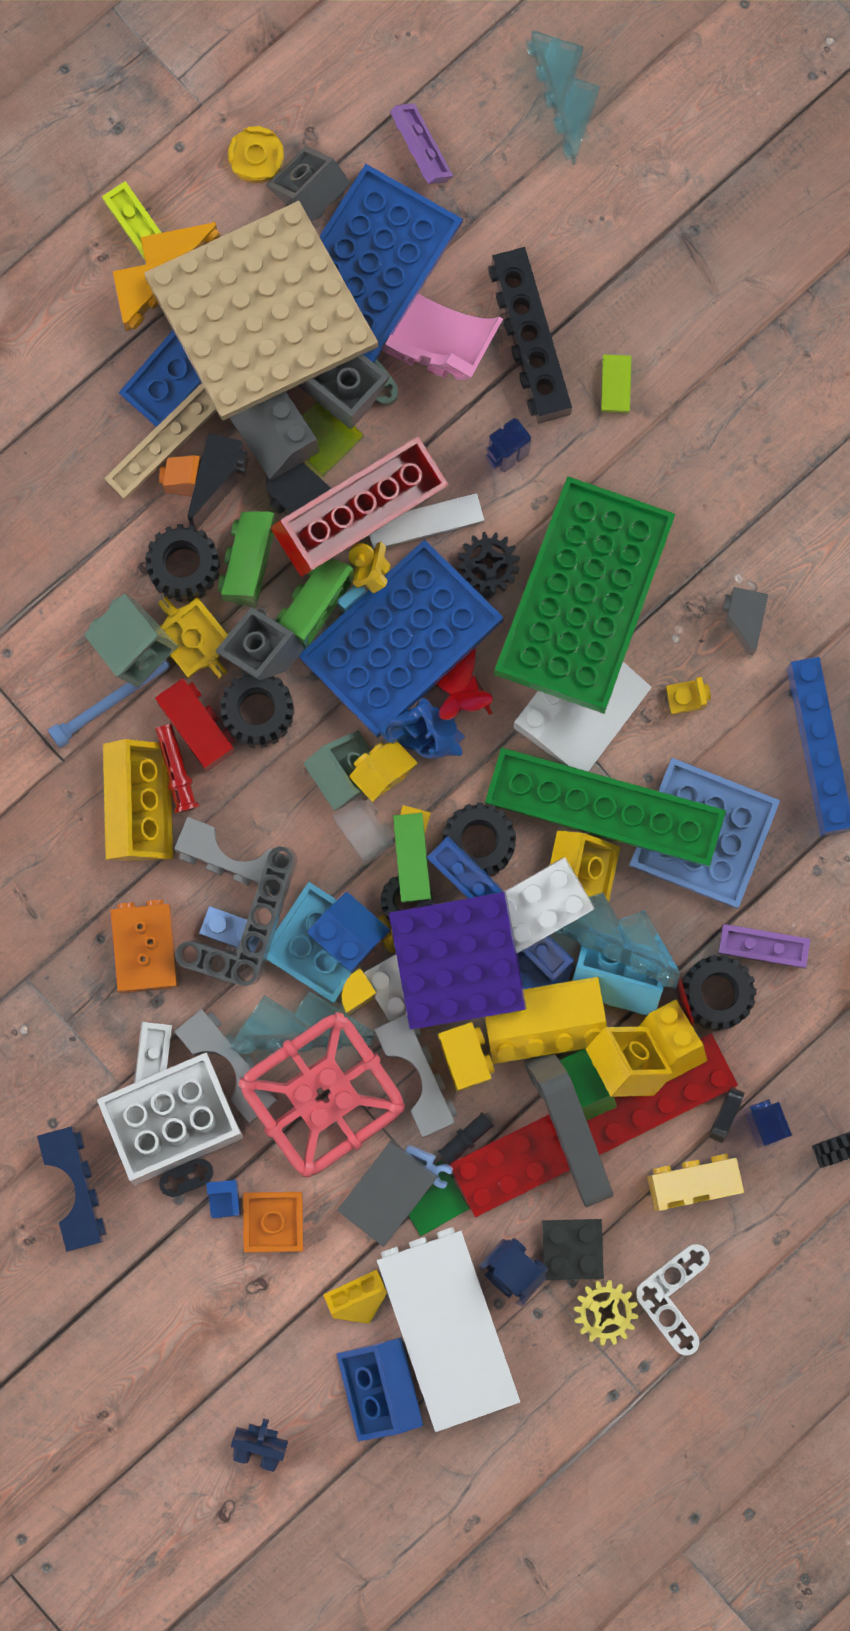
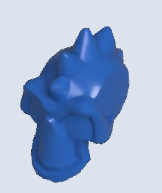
[380,698,465,759]

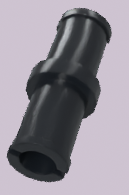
[438,1112,494,1165]

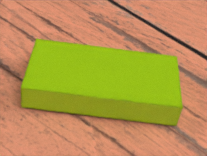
[601,354,632,414]

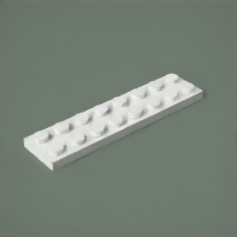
[363,857,595,1022]

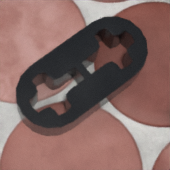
[708,1086,745,1143]
[159,1159,214,1197]

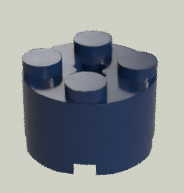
[478,1238,548,1306]

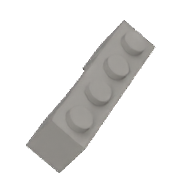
[174,817,289,896]
[174,1009,277,1124]
[374,1015,458,1138]

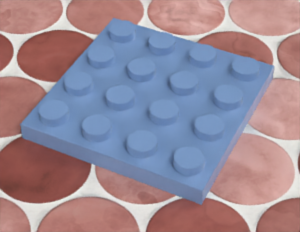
[629,758,780,909]

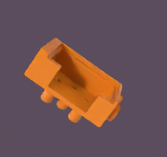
[110,899,179,994]

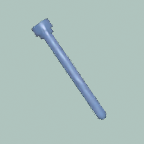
[47,659,170,749]

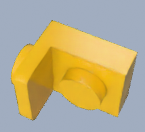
[665,677,711,715]

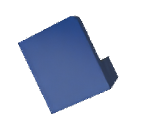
[206,1180,241,1218]

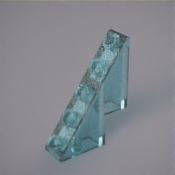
[526,30,600,165]
[555,892,680,989]
[231,991,376,1054]

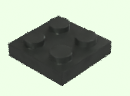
[542,1219,604,1280]

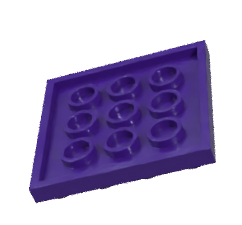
[389,892,527,1030]

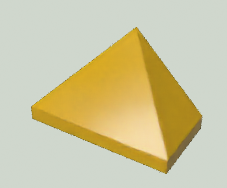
[323,1269,387,1324]

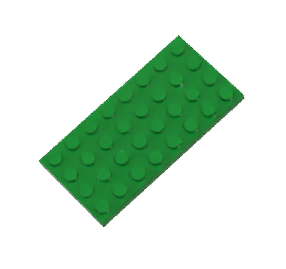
[493,476,676,714]

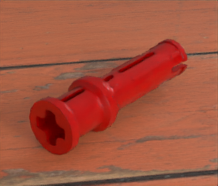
[155,724,200,814]

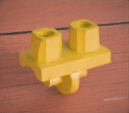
[349,541,391,593]

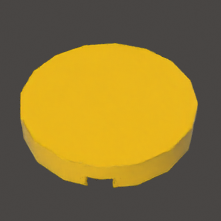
[228,126,284,183]

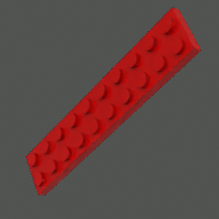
[449,1033,738,1217]

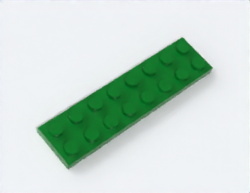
[485,747,726,868]

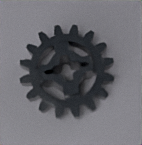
[458,532,520,595]

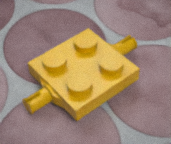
[158,596,228,679]

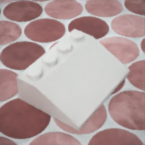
[513,662,652,772]
[97,1052,244,1186]

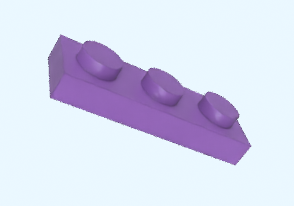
[390,103,453,184]
[718,924,810,969]

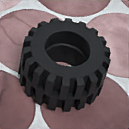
[145,524,220,602]
[220,672,294,748]
[442,803,516,876]
[682,955,757,1031]

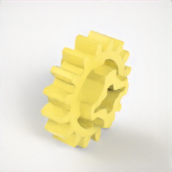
[573,1280,638,1346]

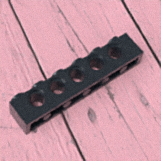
[488,247,572,424]

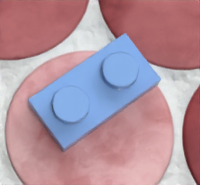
[199,906,260,952]

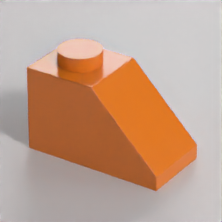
[159,455,201,497]

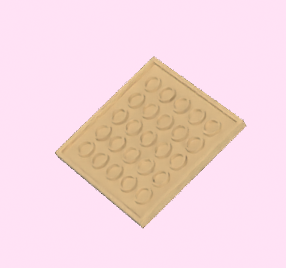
[144,201,378,421]

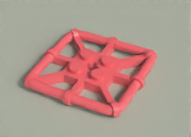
[238,1012,406,1178]

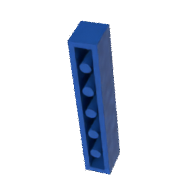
[787,657,850,837]

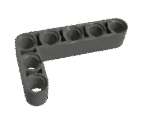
[175,846,297,986]
[524,1054,614,1208]

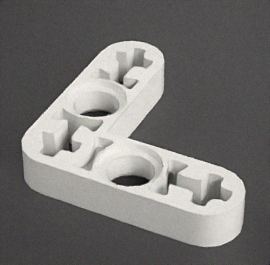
[635,1244,710,1356]

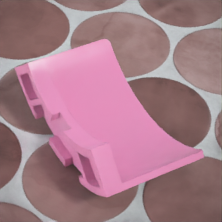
[382,294,503,380]

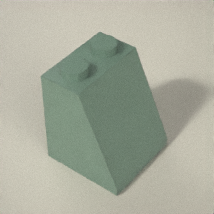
[84,593,179,687]

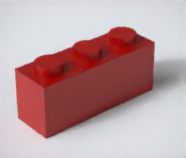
[155,678,235,772]

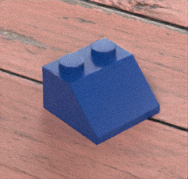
[307,892,391,974]

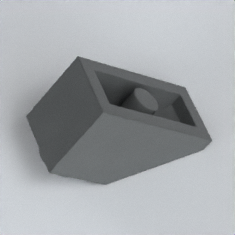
[722,587,768,655]

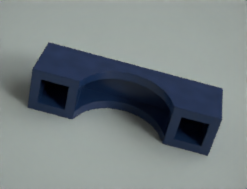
[37,1126,107,1252]

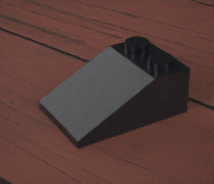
[187,433,249,530]

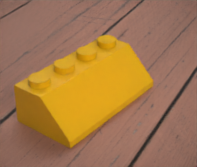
[103,739,173,861]
[485,977,607,1064]

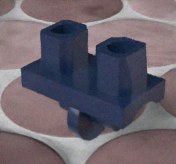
[231,1418,288,1472]

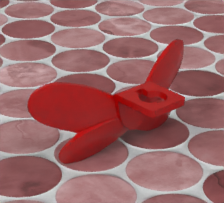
[436,648,493,720]

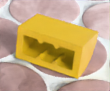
[342,969,377,1017]

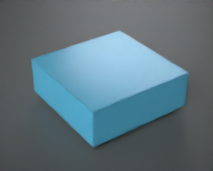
[338,585,366,613]

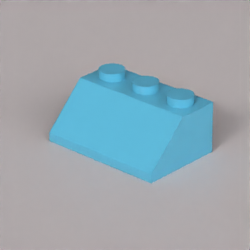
[572,931,670,1016]

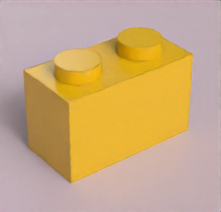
[349,741,418,802]

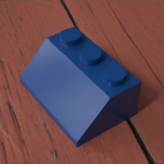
[336,1337,424,1442]

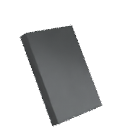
[337,1140,438,1247]

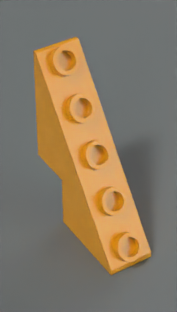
[112,222,221,331]

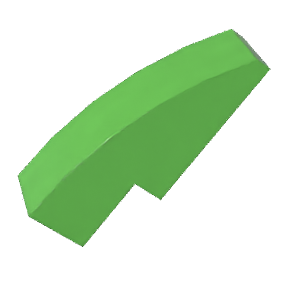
[393,813,431,903]

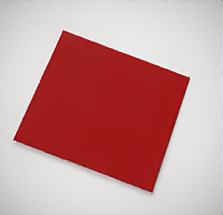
[671,970,694,1025]

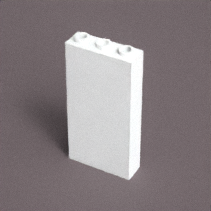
[377,1227,520,1432]

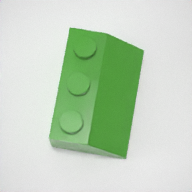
[217,512,276,608]
[275,558,354,650]

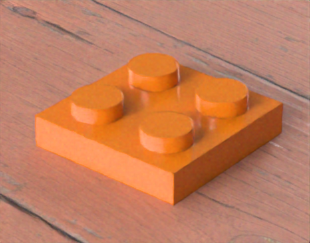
[243,1192,303,1253]

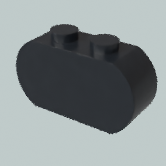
[266,463,332,515]

